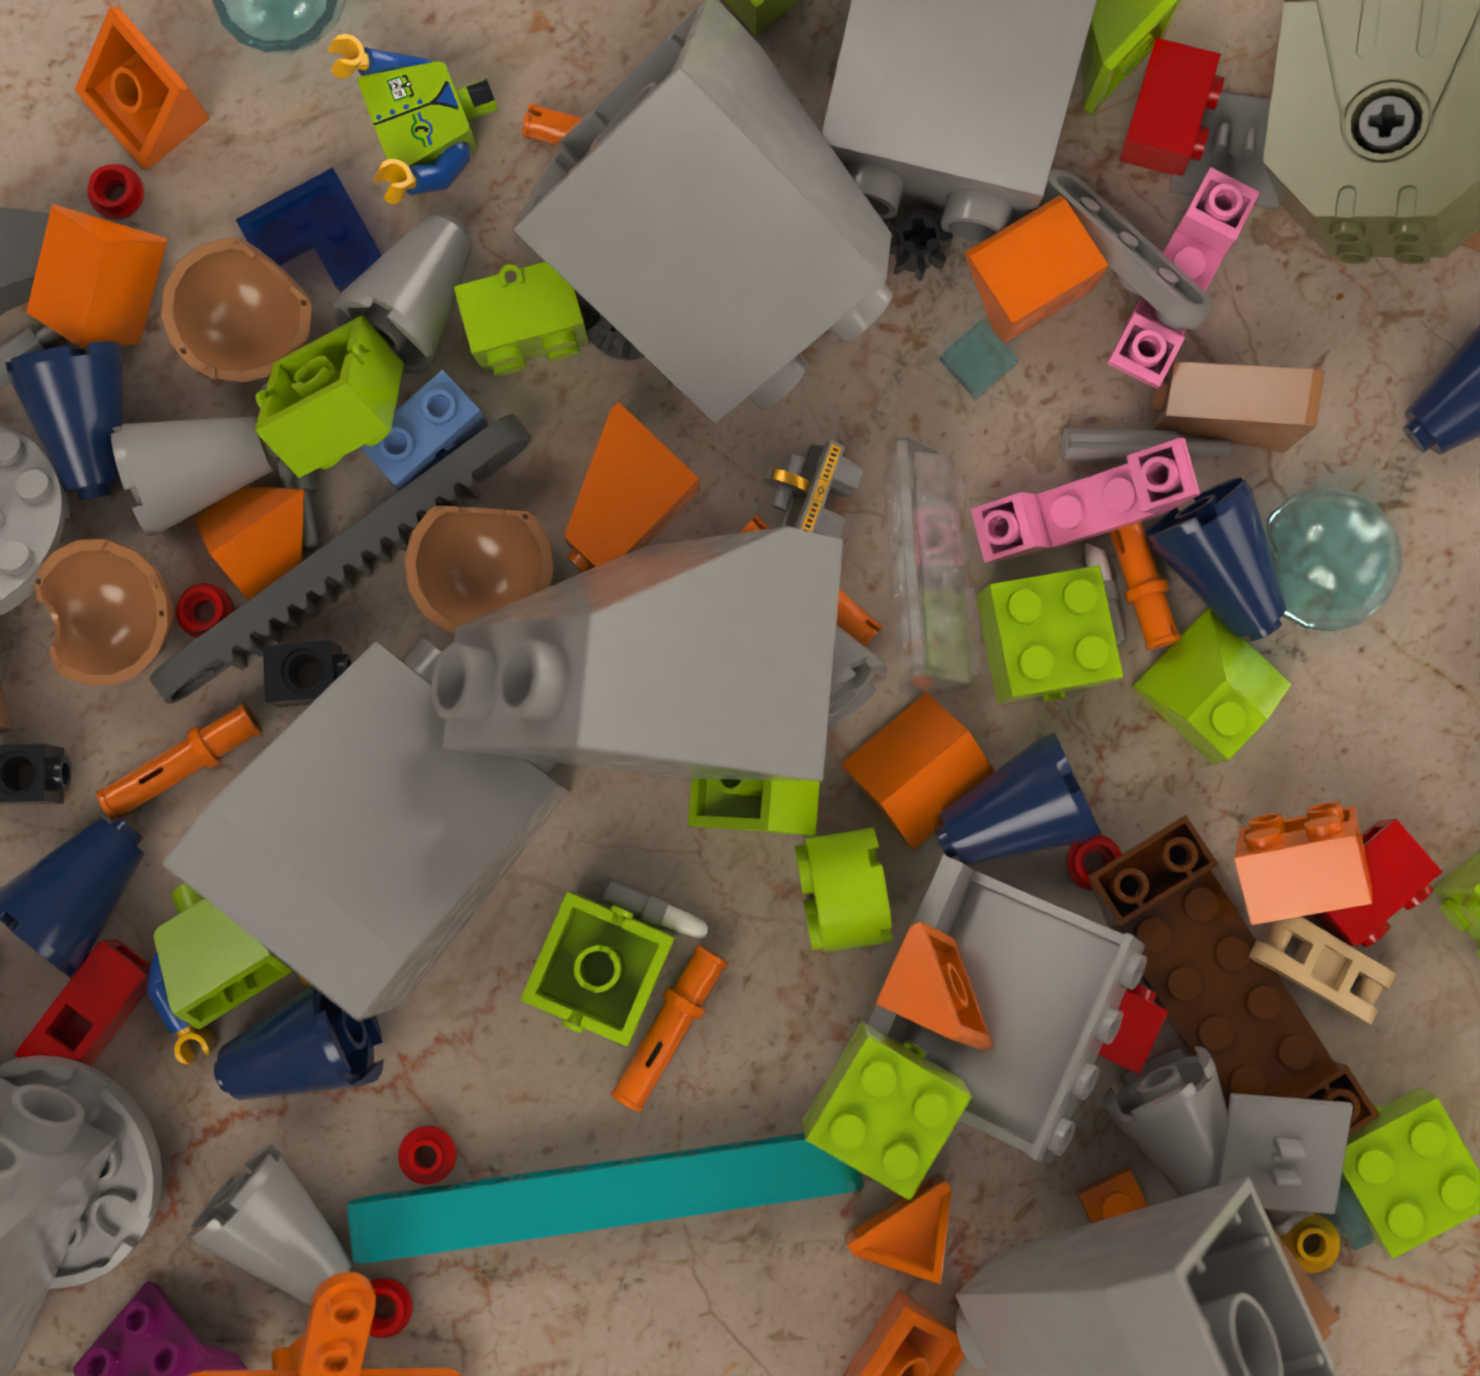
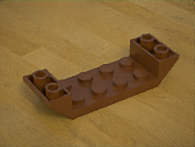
[1087,815,1380,1136]

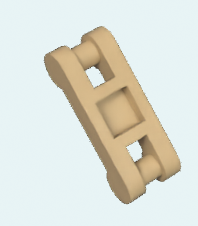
[1248,916,1396,1026]

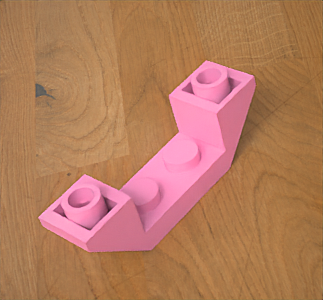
[1107,167,1261,390]
[970,437,1200,563]

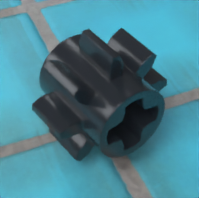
[888,206,953,281]

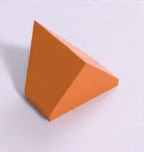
[194,487,304,601]
[844,1172,952,1285]

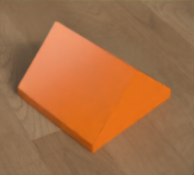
[74,7,210,169]
[964,195,1109,345]
[26,204,167,347]
[840,692,995,850]
[875,921,994,1051]
[843,1289,965,1376]

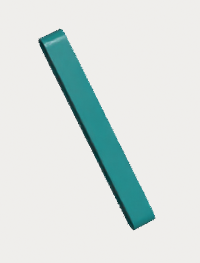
[346,1133,864,1263]

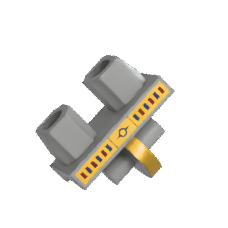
[764,440,863,538]

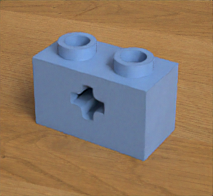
[360,369,489,491]

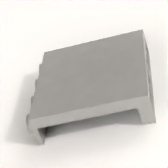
[868,855,1147,1163]

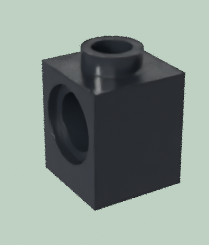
[262,640,352,708]
[0,744,71,805]

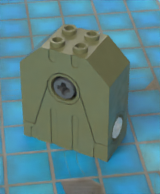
[1263,0,1480,265]

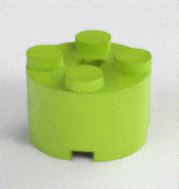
[794,827,893,953]

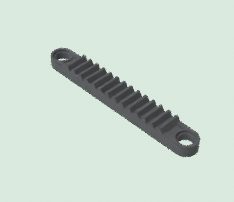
[149,414,532,704]

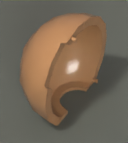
[161,237,312,382]
[404,505,554,635]
[33,539,174,686]

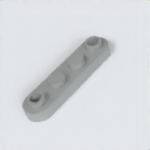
[1040,169,1213,331]

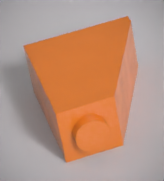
[564,401,701,573]

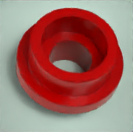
[87,164,144,220]
[176,583,234,638]
[1066,835,1122,891]
[398,1125,457,1185]
[369,1277,413,1338]

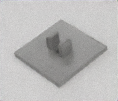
[1169,92,1279,209]
[1217,1093,1353,1214]

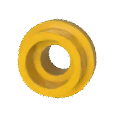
[1280,1213,1340,1273]

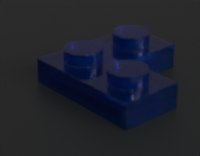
[235,167,382,293]

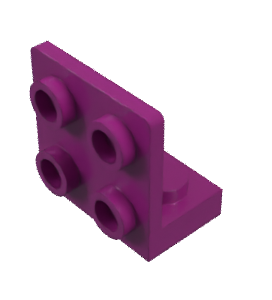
[73,1281,248,1376]

